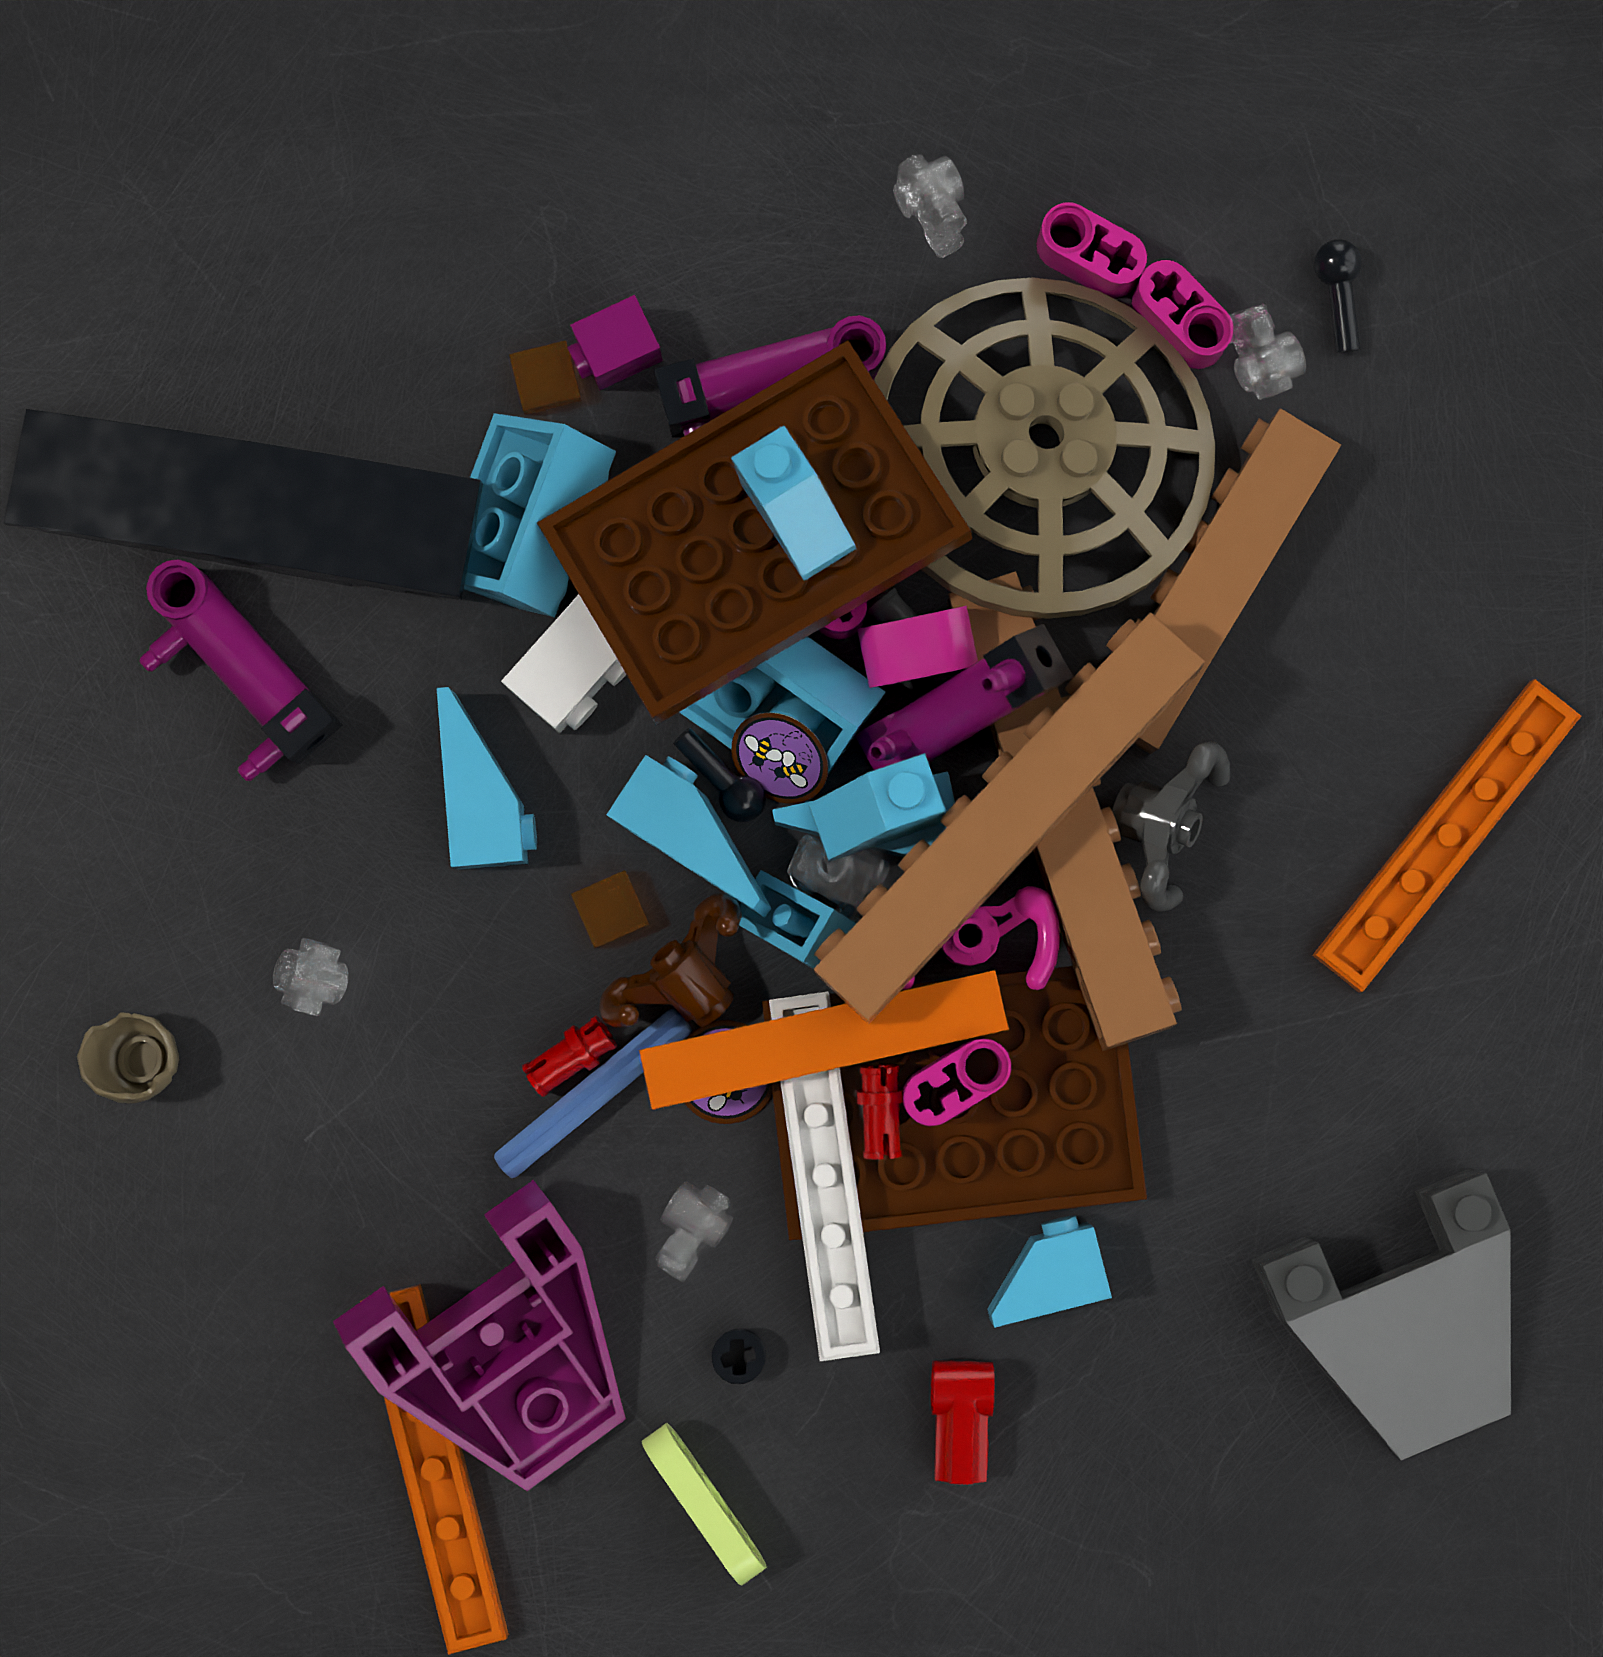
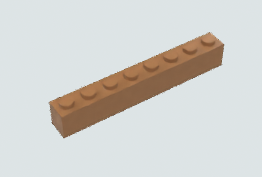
[947,571,1182,1051]
[813,612,1205,1024]

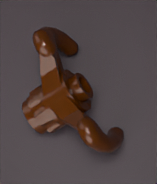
[599,894,742,1028]

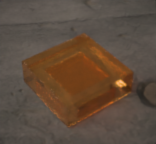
[509,340,582,415]
[571,870,650,949]

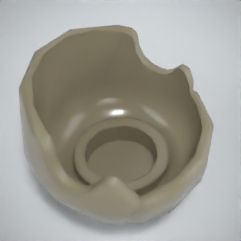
[77,1012,179,1104]

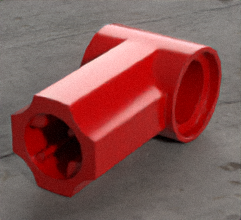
[931,1360,995,1484]

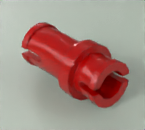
[522,1015,617,1097]
[856,1064,903,1160]

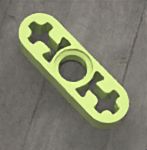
[641,1423,767,1586]

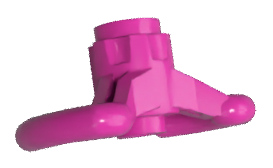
[902,886,1060,990]

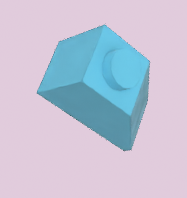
[731,426,856,581]
[809,753,945,862]
[739,870,856,969]
[987,1215,1112,1328]

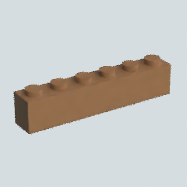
[1133,408,1341,754]

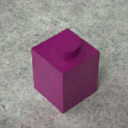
[567,295,663,390]

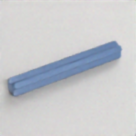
[494,1009,692,1178]

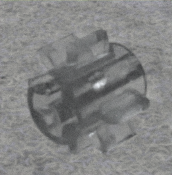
[273,938,348,1016]

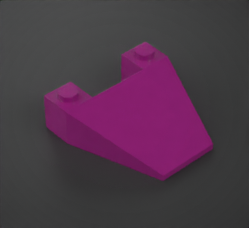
[333,1180,626,1491]

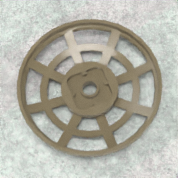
[874,277,1215,619]

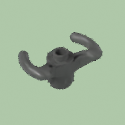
[1112,741,1230,912]

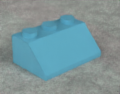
[464,413,616,617]
[679,636,886,802]

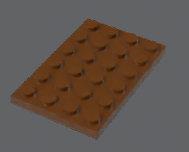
[537,340,972,725]
[762,966,1147,1241]

